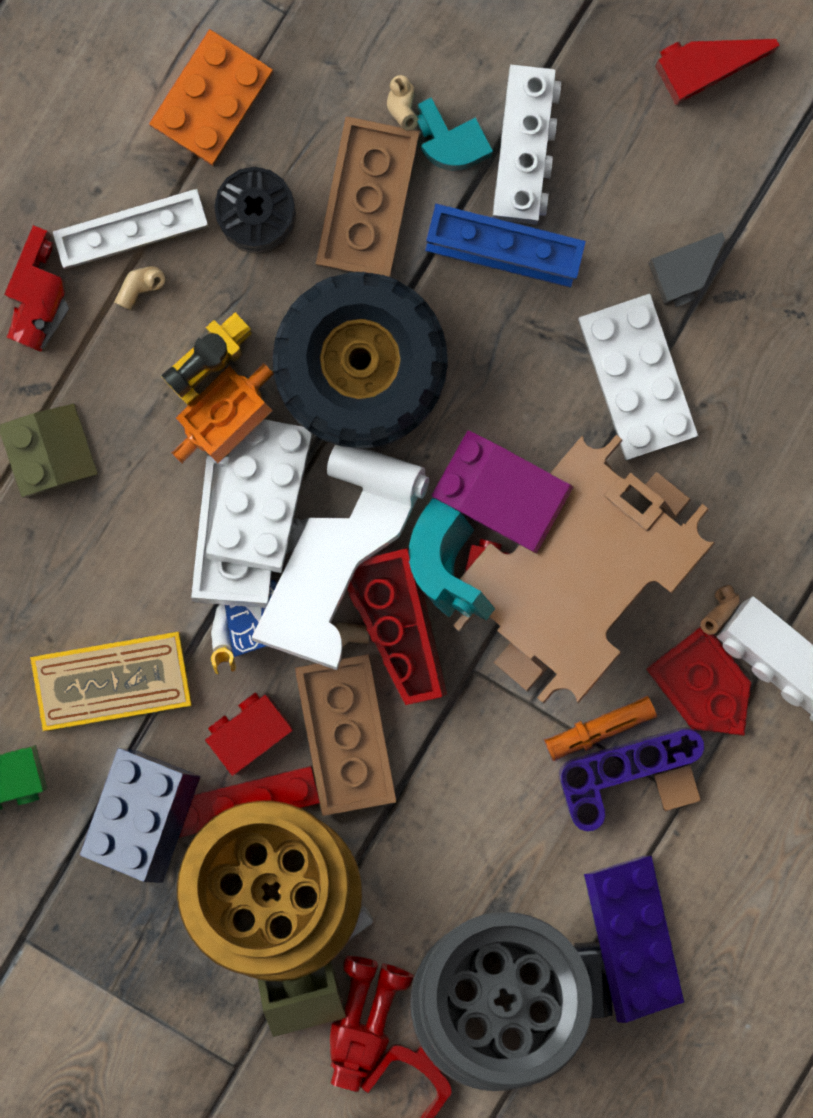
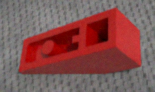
[655,39,780,105]

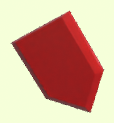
[646,626,751,736]

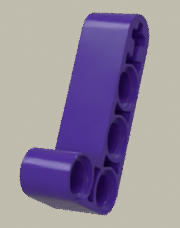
[559,727,704,831]

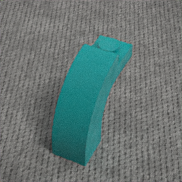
[409,498,495,621]

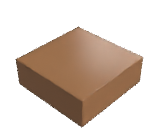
[653,764,701,811]

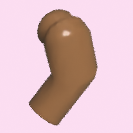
[701,584,740,635]

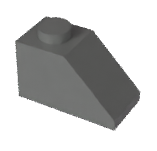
[648,232,725,307]

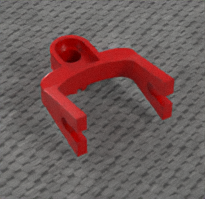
[361,1045,452,1118]

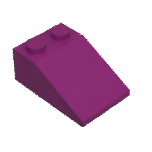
[431,430,573,554]

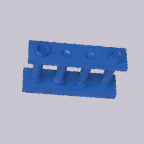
[425,204,586,288]

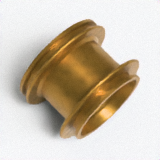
[177,800,362,981]

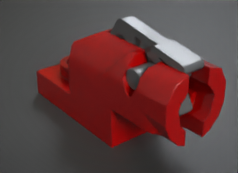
[4,225,70,352]

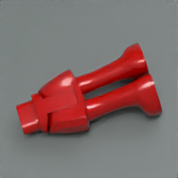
[330,955,414,1092]

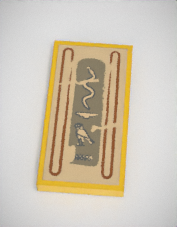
[30,631,192,731]

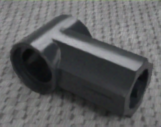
[574,942,613,1019]

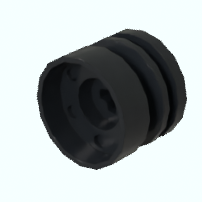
[214,167,297,254]

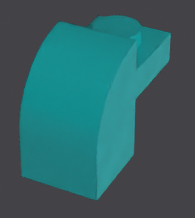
[417,97,493,171]

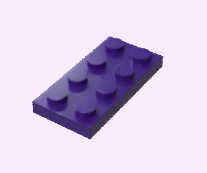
[584,856,684,1023]

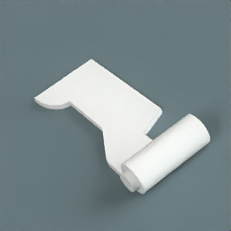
[252,445,429,670]

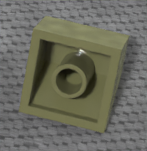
[0,403,98,498]
[257,960,346,1037]

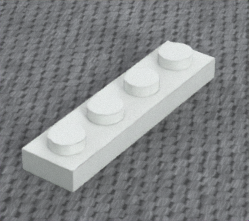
[53,189,209,269]

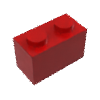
[205,692,294,776]

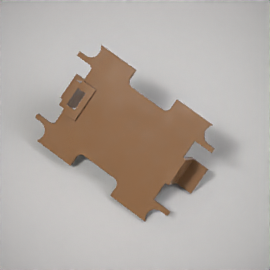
[453,435,715,703]

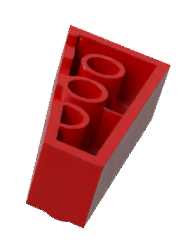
[347,548,447,705]

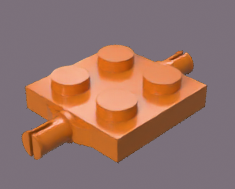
[171,363,274,464]

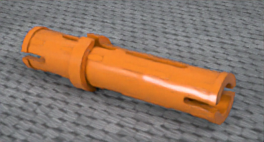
[544,695,657,762]

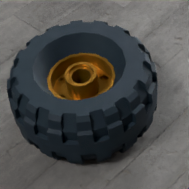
[273,272,448,448]

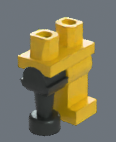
[161,312,252,406]

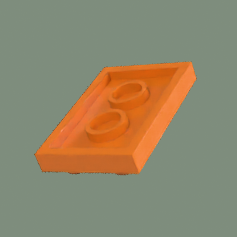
[149,29,273,166]

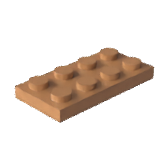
[316,116,420,277]
[295,654,397,816]

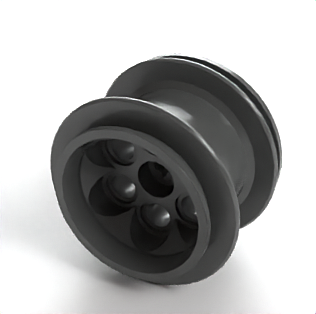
[410,912,593,1091]

